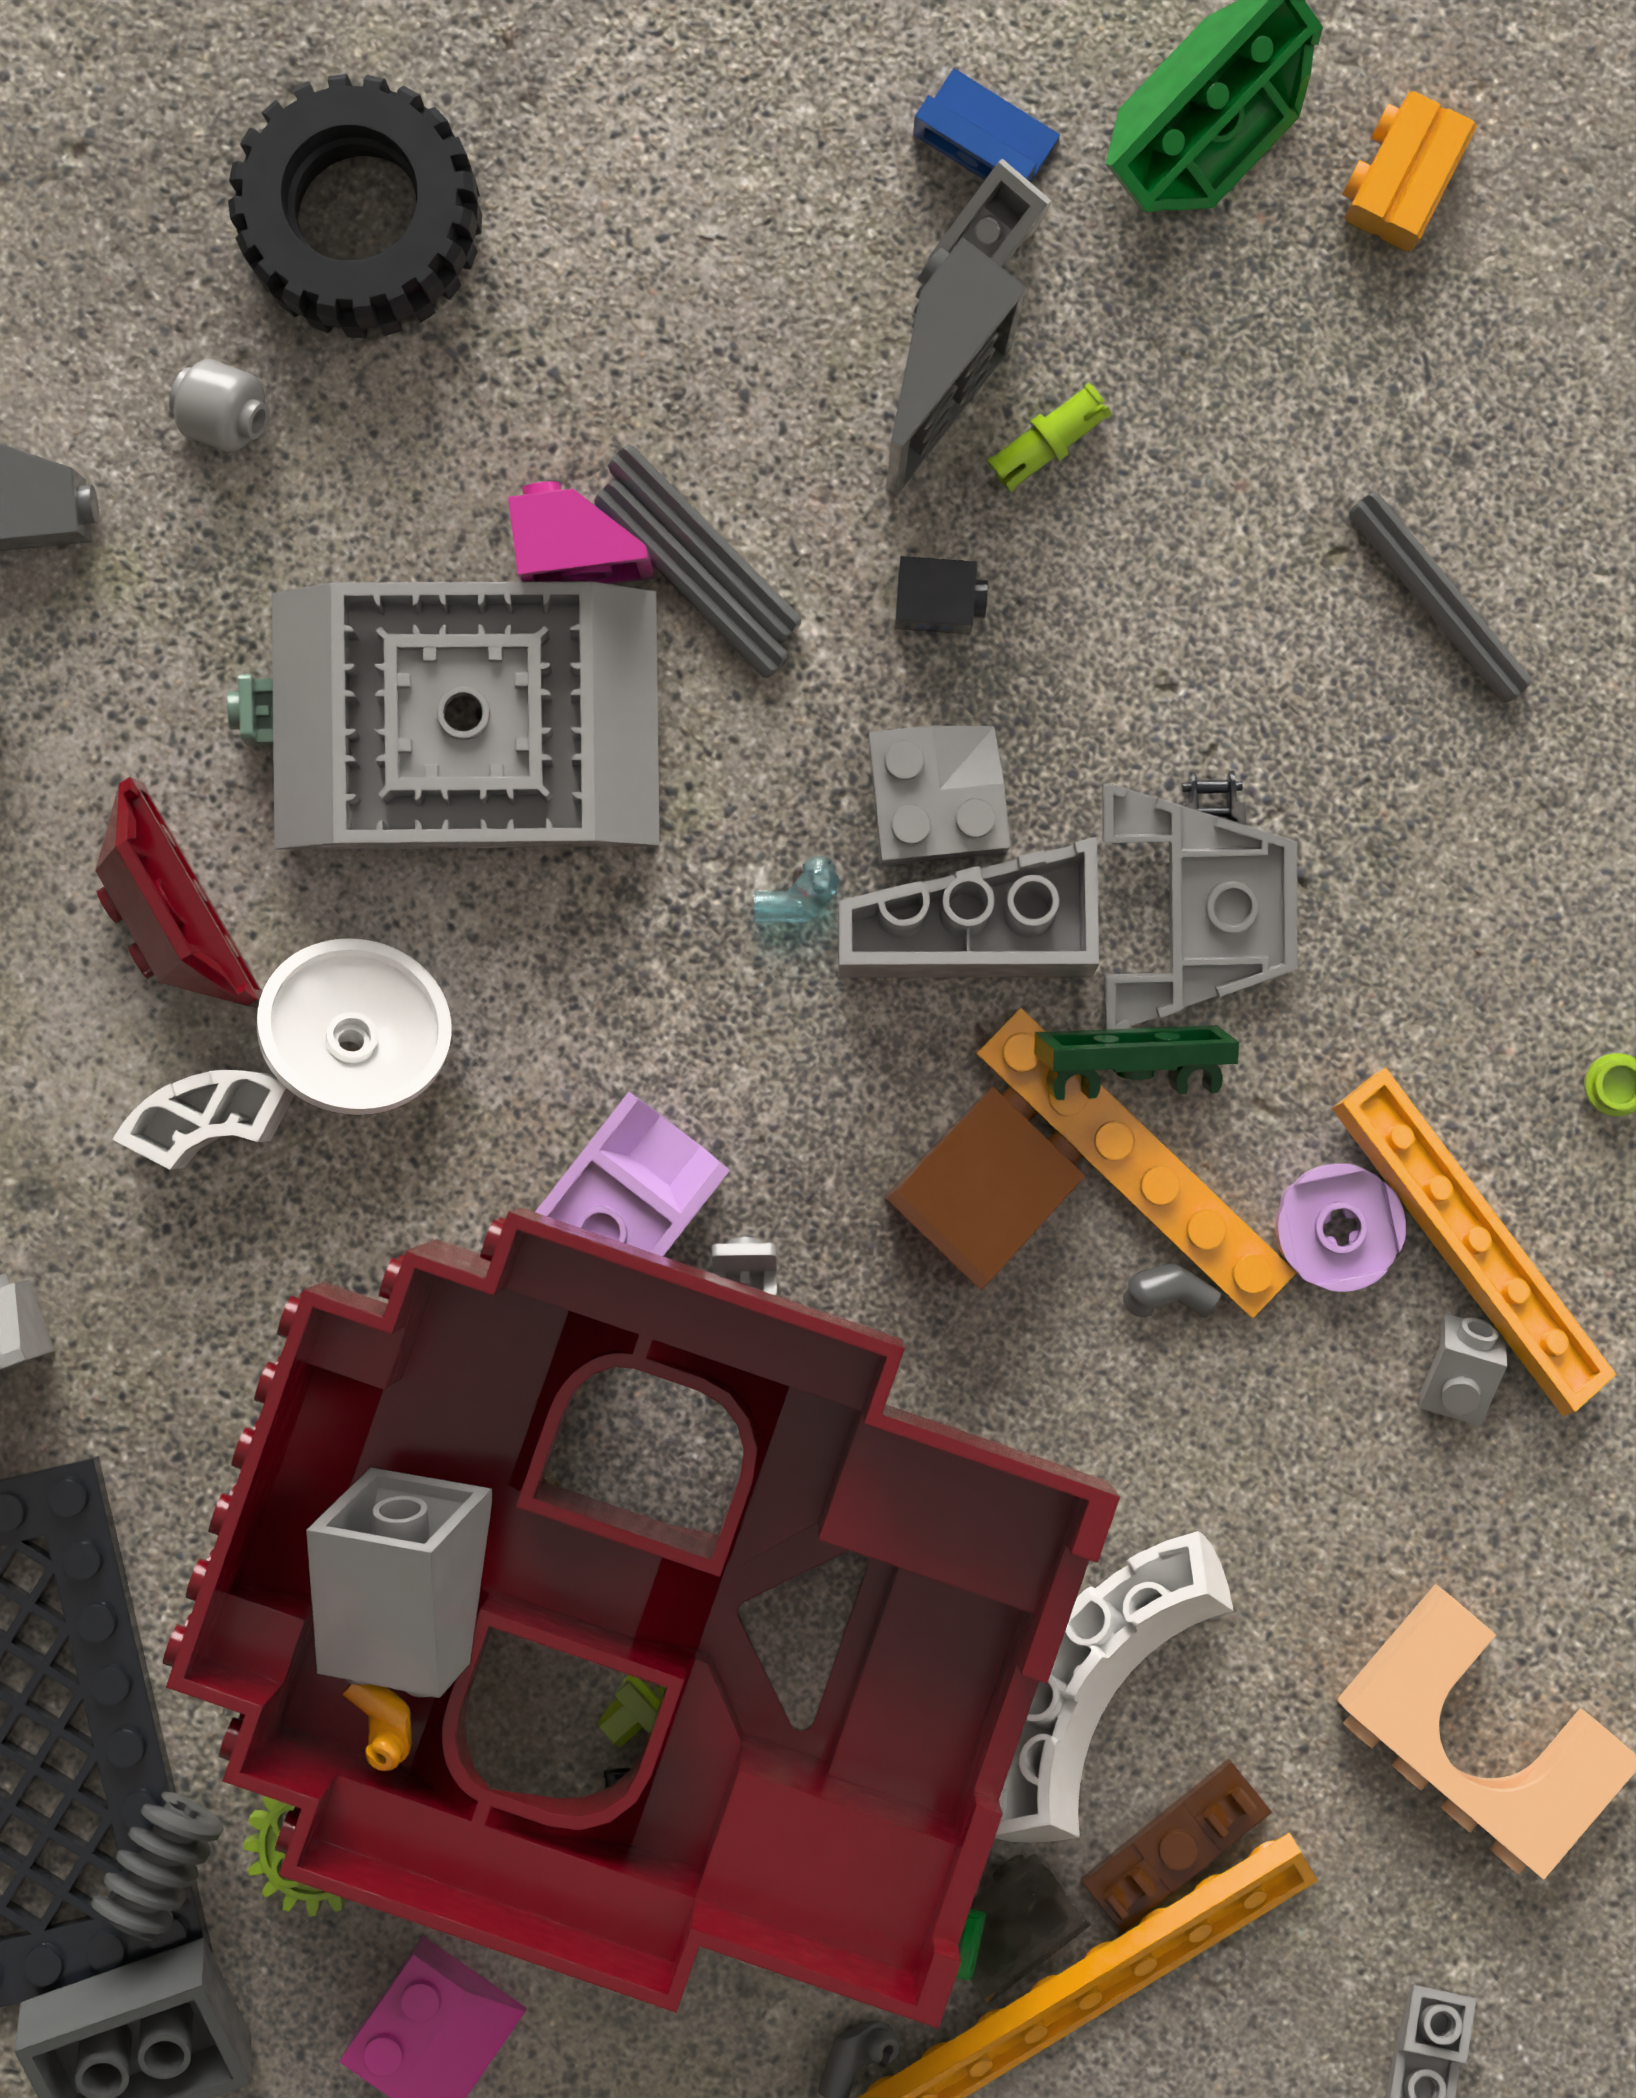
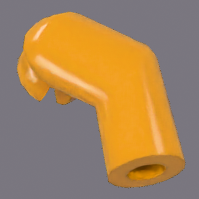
[342,1683,412,1771]

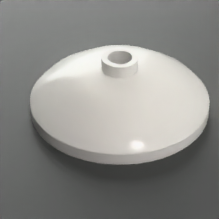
[256,938,451,1115]

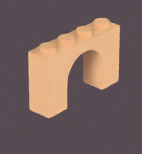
[1337,1584,1636,1880]

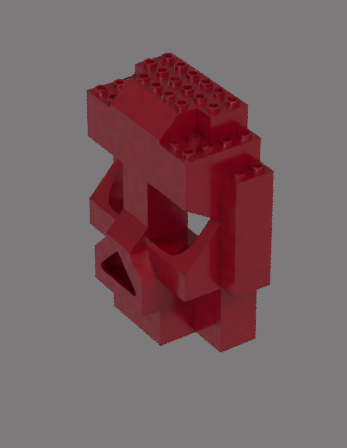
[163,1207,1120,2029]

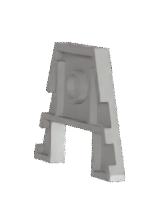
[1101,784,1298,1030]

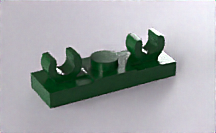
[1034,1025,1239,1100]

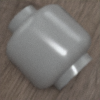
[169,359,269,453]

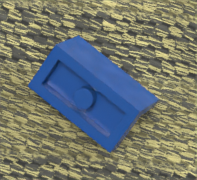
[913,68,1060,183]

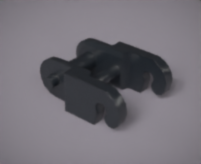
[1181,770,1246,825]

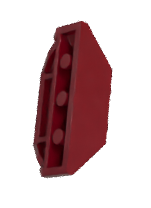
[95,777,263,1008]

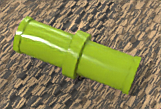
[986,382,1113,493]

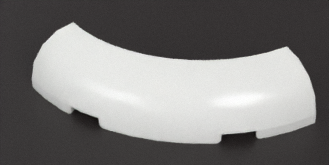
[995,1531,1234,1843]

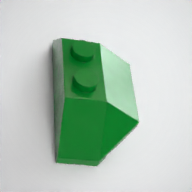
[1105,0,1323,212]

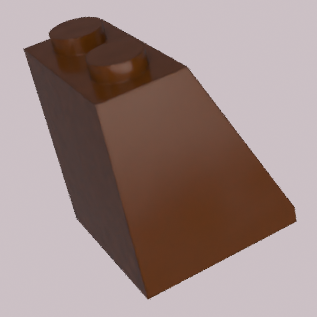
[884,1086,1085,1291]

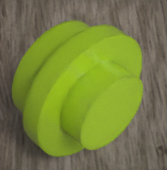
[1584,1053,1636,1117]

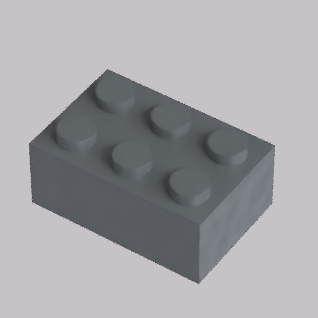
[14,1938,251,2098]

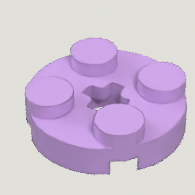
[1275,1163,1406,1292]

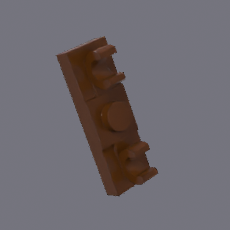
[1081,1758,1272,1933]

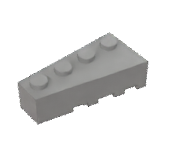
[838,837,1099,978]

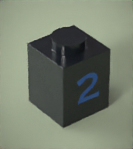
[895,556,988,635]

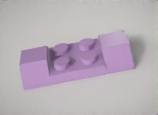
[535,1091,730,1256]

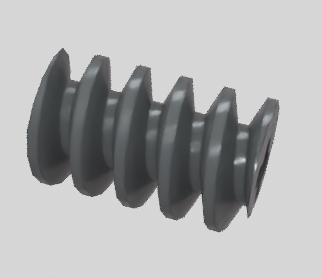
[90,1792,224,1942]

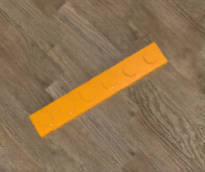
[976,1007,1297,1319]
[1331,1068,1617,1416]

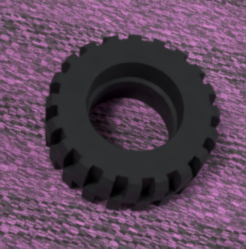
[228,74,482,338]

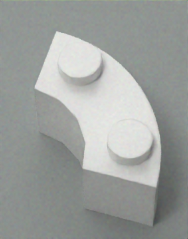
[112,1070,295,1170]

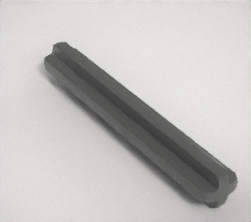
[608,445,801,644]
[594,480,788,678]
[1349,492,1531,703]

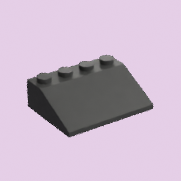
[886,237,1027,498]

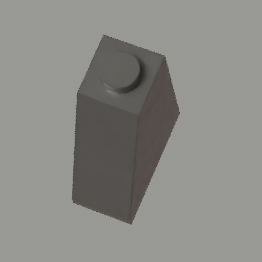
[0,444,99,551]

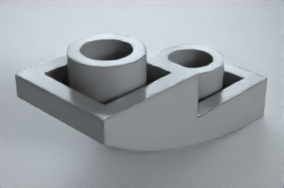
[1385,1985,1477,2098]

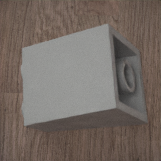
[306,1468,492,1698]

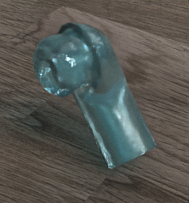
[754,856,840,923]

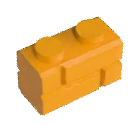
[1342,91,1478,252]

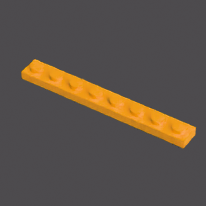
[858,1833,1318,2098]

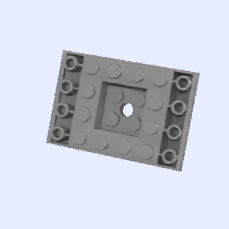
[272,582,659,850]

